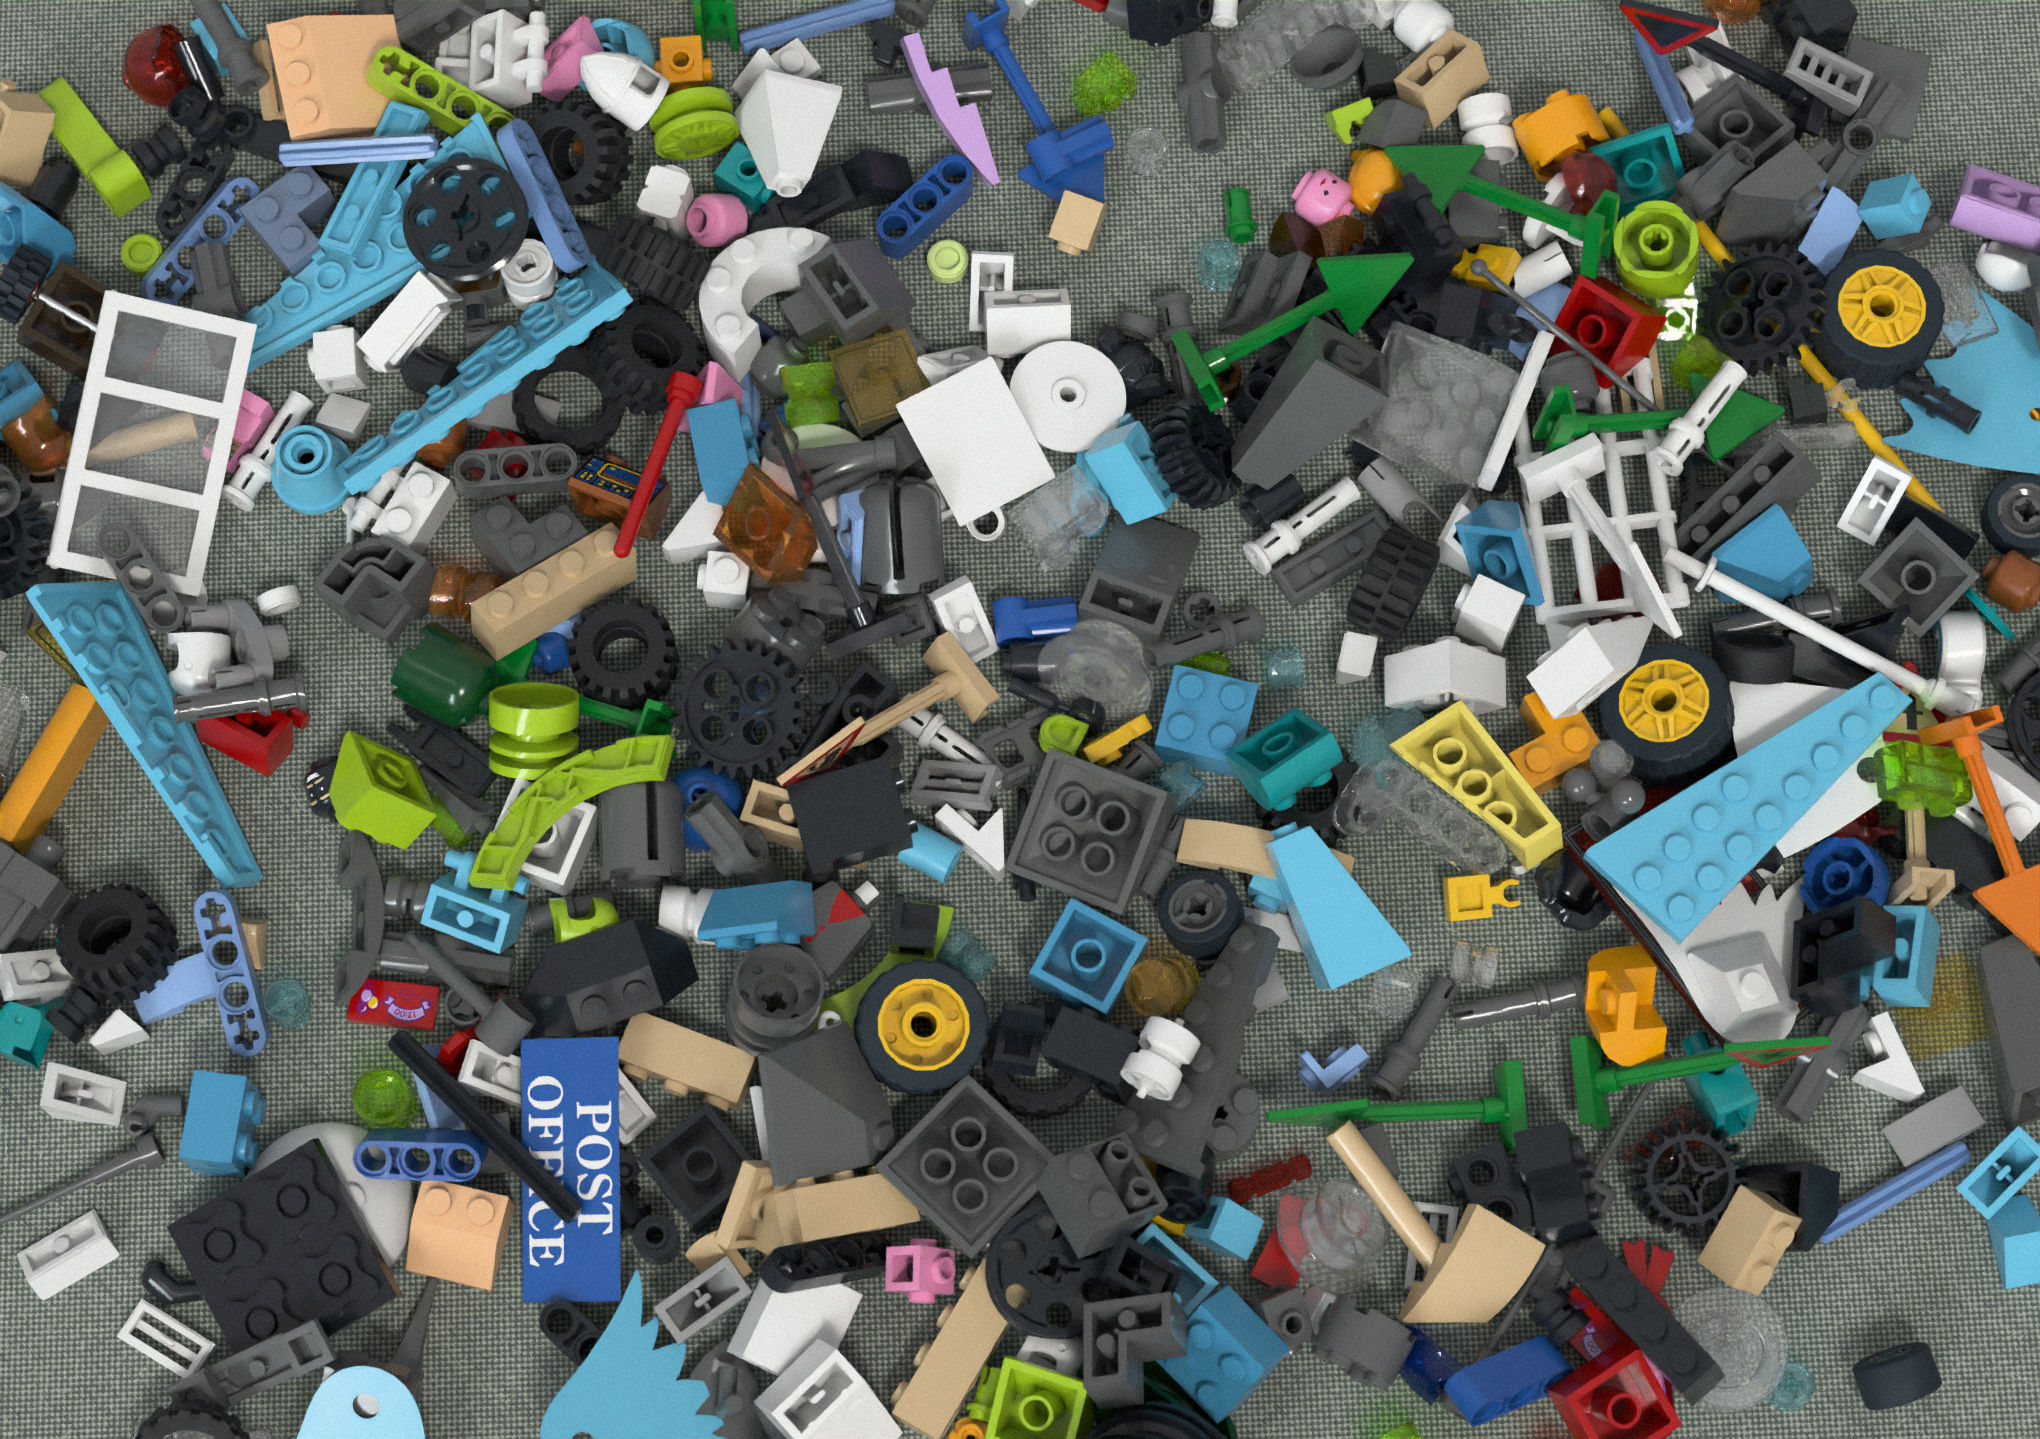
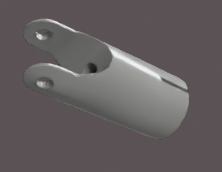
[1357,455,1445,535]

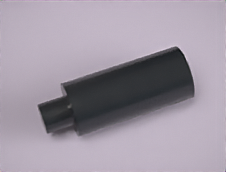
[171,34,225,109]

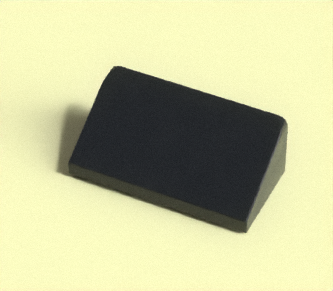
[1885,492,1981,561]

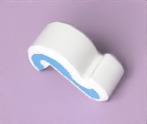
[1931,610,1986,709]

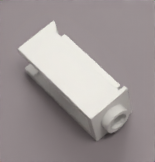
[356,271,463,373]

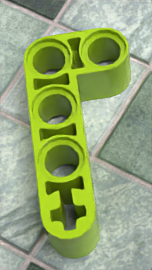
[365,46,515,159]
[36,76,153,219]

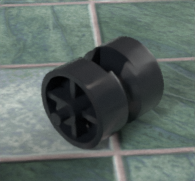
[1155,1145,1216,1224]

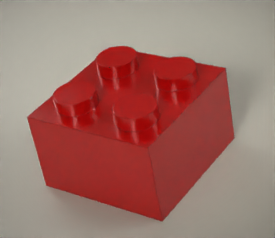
[1546,1341,1682,1439]

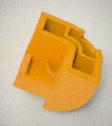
[1583,945,1667,1067]

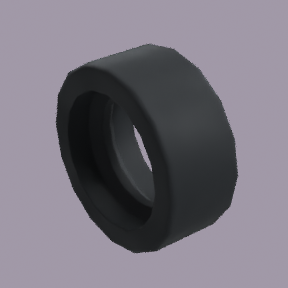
[1711,631,1795,685]

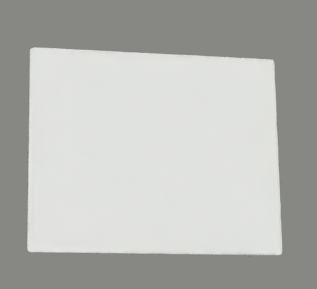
[896,356,1056,527]

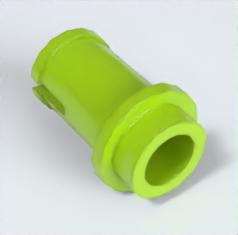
[966,1366,1001,1424]

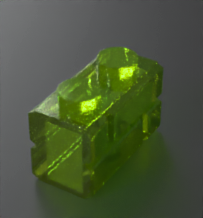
[1873,740,1973,817]

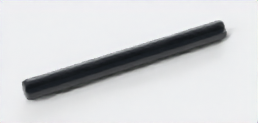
[388,1029,584,1224]

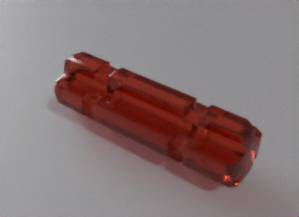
[1227,1153,1313,1204]

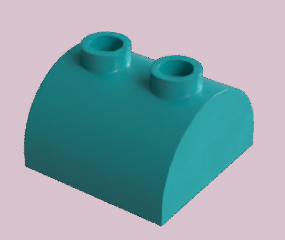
[1225,707,1342,811]

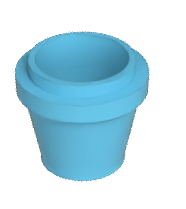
[271,425,352,515]

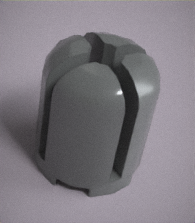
[859,477,946,594]
[598,777,687,889]

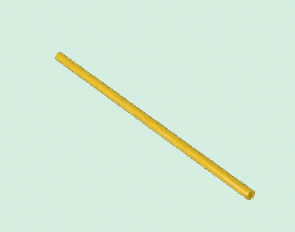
[1598,107,1947,515]

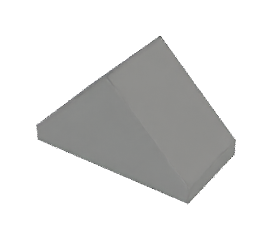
[653,1256,753,1345]

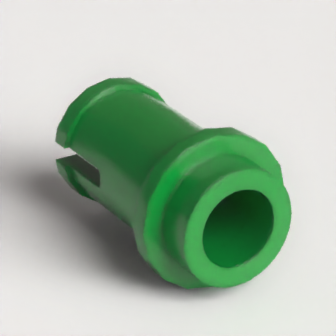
[1223,187,1258,244]

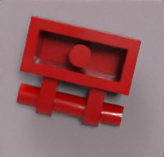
[197,707,311,778]

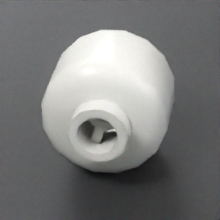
[1393,0,1454,56]

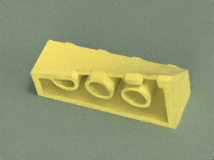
[1389,699,1563,871]

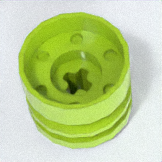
[489,682,579,780]

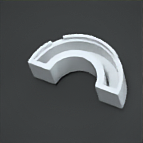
[699,227,832,383]

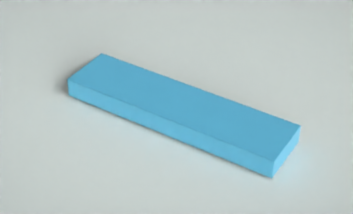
[318,100,431,261]

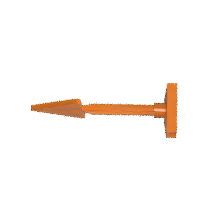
[1917,704,2040,957]

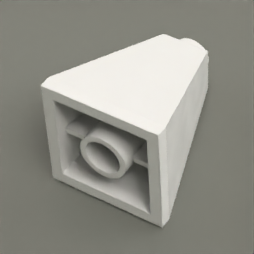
[734,69,842,197]

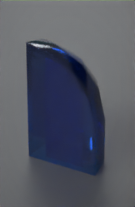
[1399,1325,1464,1406]

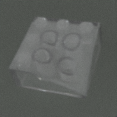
[1348,321,1519,490]

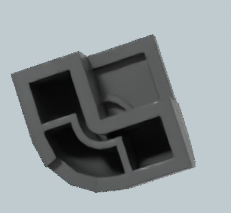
[311,534,437,647]

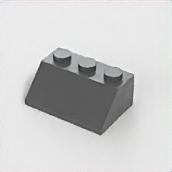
[1715,139,1829,249]

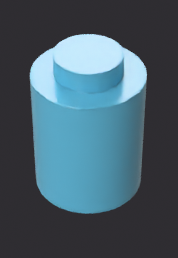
[897,822,964,884]

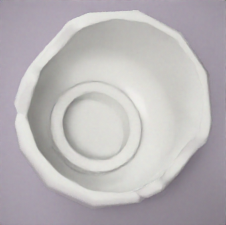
[1975,241,2031,292]

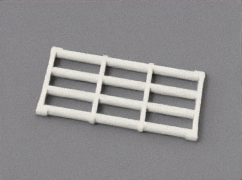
[1502,358,1690,625]

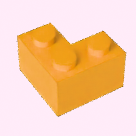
[1507,691,1605,796]

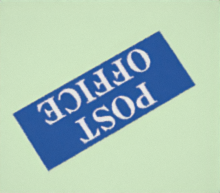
[521,1037,621,1303]

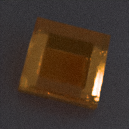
[1319,215,1365,257]

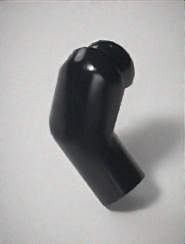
[141,1260,204,1305]

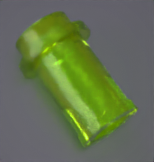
[1174,652,1232,676]
[430,796,475,849]

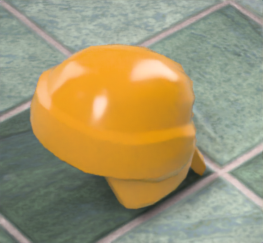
[1347,146,1404,217]

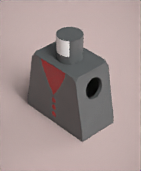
[794,879,883,986]

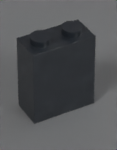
[786,756,919,877]

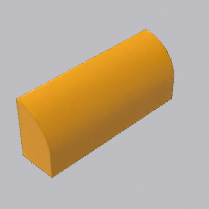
[0,684,110,856]

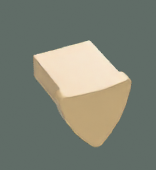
[210,915,268,970]
[685,1226,752,1279]

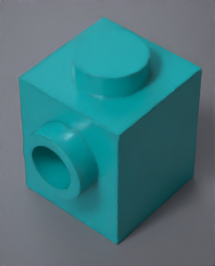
[713,141,778,215]

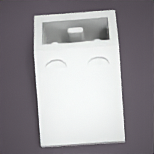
[1526,615,1654,719]
[754,1338,903,1439]

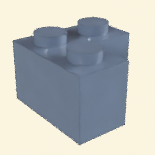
[239,165,337,278]

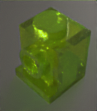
[1073,49,1138,117]

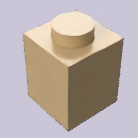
[1048,190,1109,257]

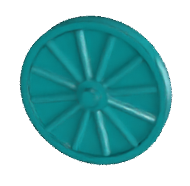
[1963,587,2018,644]

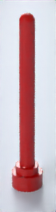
[613,371,703,558]

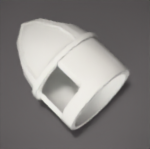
[580,52,670,132]

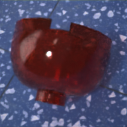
[122,24,188,109]

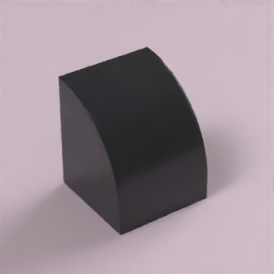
[400,347,460,397]

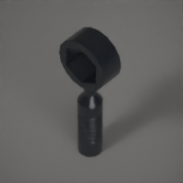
[1006,675,1106,737]

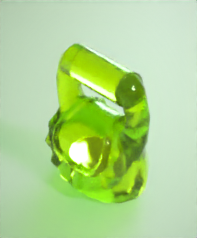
[1669,334,1744,390]

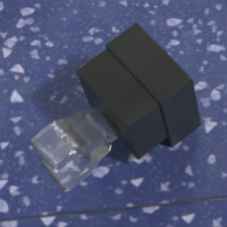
[1356,46,1423,100]
[1786,376,1860,430]

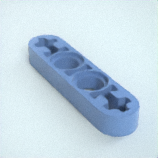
[497,118,590,273]
[140,177,260,305]
[193,889,270,1057]

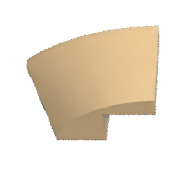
[714,1160,857,1255]
[1397,1203,1546,1323]

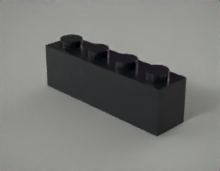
[1874,795,2013,937]
[1563,1235,1726,1407]

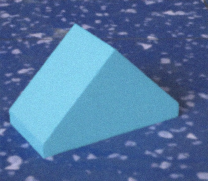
[1955,1125,2040,1220]
[1986,1194,2040,1290]

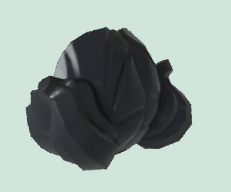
[1096,325,1176,411]

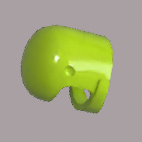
[548,897,620,943]

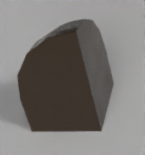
[1270,212,1331,278]

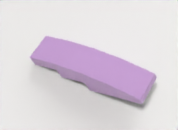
[899,32,1000,187]

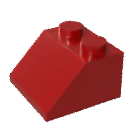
[1549,274,1668,389]

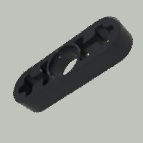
[155,133,234,242]

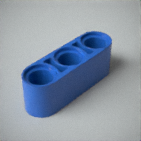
[876,154,974,259]
[353,1127,489,1182]
[1444,1335,1574,1426]

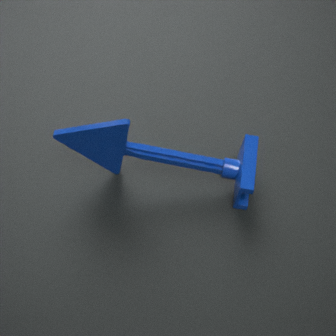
[961,0,1104,222]

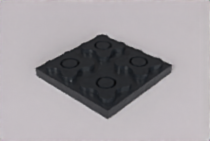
[167,1138,403,1353]

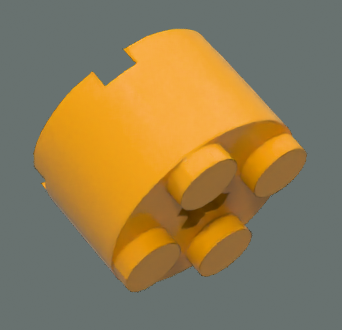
[1512,89,1611,182]

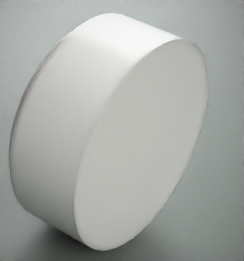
[256,585,302,616]

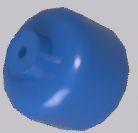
[532,632,570,676]

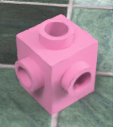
[885,1239,955,1304]

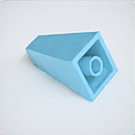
[1263,821,1412,990]

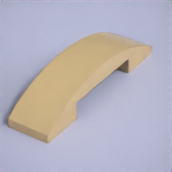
[1176,818,1355,880]

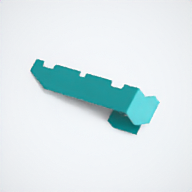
[0,938,65,1070]

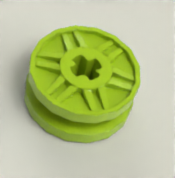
[648,86,739,161]

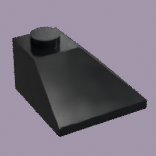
[1734,1162,1840,1253]

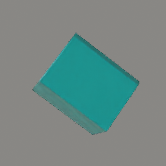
[1588,122,1686,218]

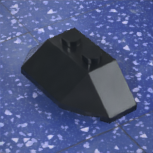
[519,917,699,1038]

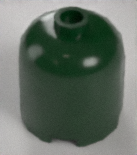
[390,622,499,727]

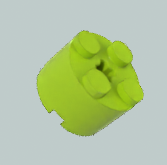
[1614,200,1699,298]

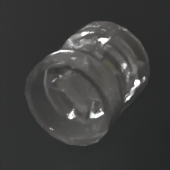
[1449,939,1500,989]

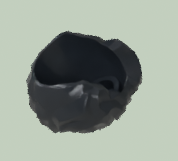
[1534,847,1621,931]

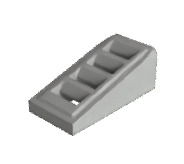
[1783,36,1874,117]

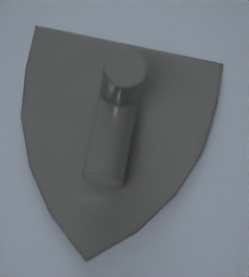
[688,1338,765,1439]

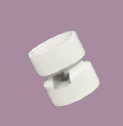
[1457,93,1518,166]
[500,239,559,312]
[658,885,720,945]

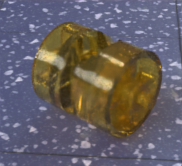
[1125,955,1200,1017]

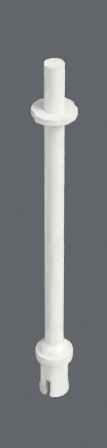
[1662,546,1980,717]

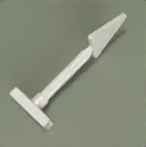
[1518,432,1683,639]

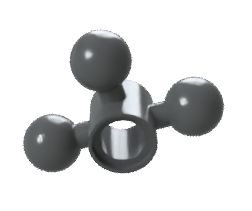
[1562,767,1646,842]

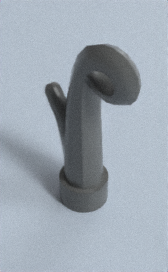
[761,427,898,485]

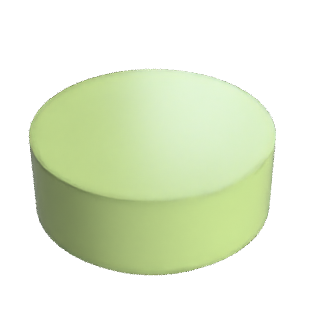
[927,240,969,284]

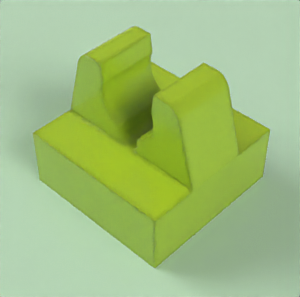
[1323,97,1374,145]

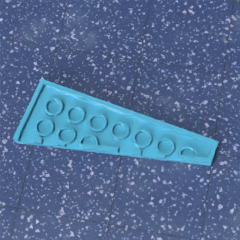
[242,112,532,374]
[334,254,633,496]
[25,581,264,890]
[1583,672,1913,945]

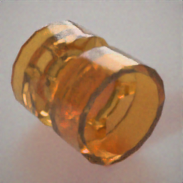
[429,562,503,624]

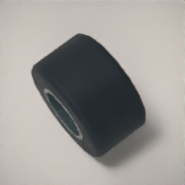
[1852,1342,1942,1411]

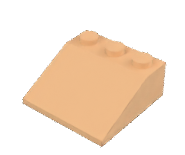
[266,14,408,142]

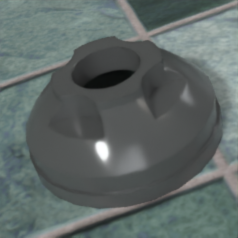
[1290,28,1364,91]

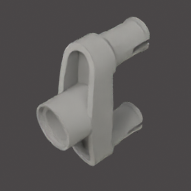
[183,599,289,691]

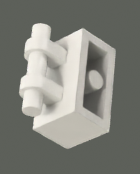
[468,9,549,110]
[349,461,458,555]
[1933,740,2040,845]

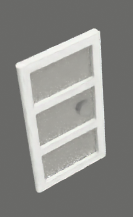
[46,289,257,597]

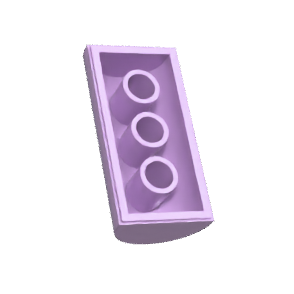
[1948,164,2040,256]

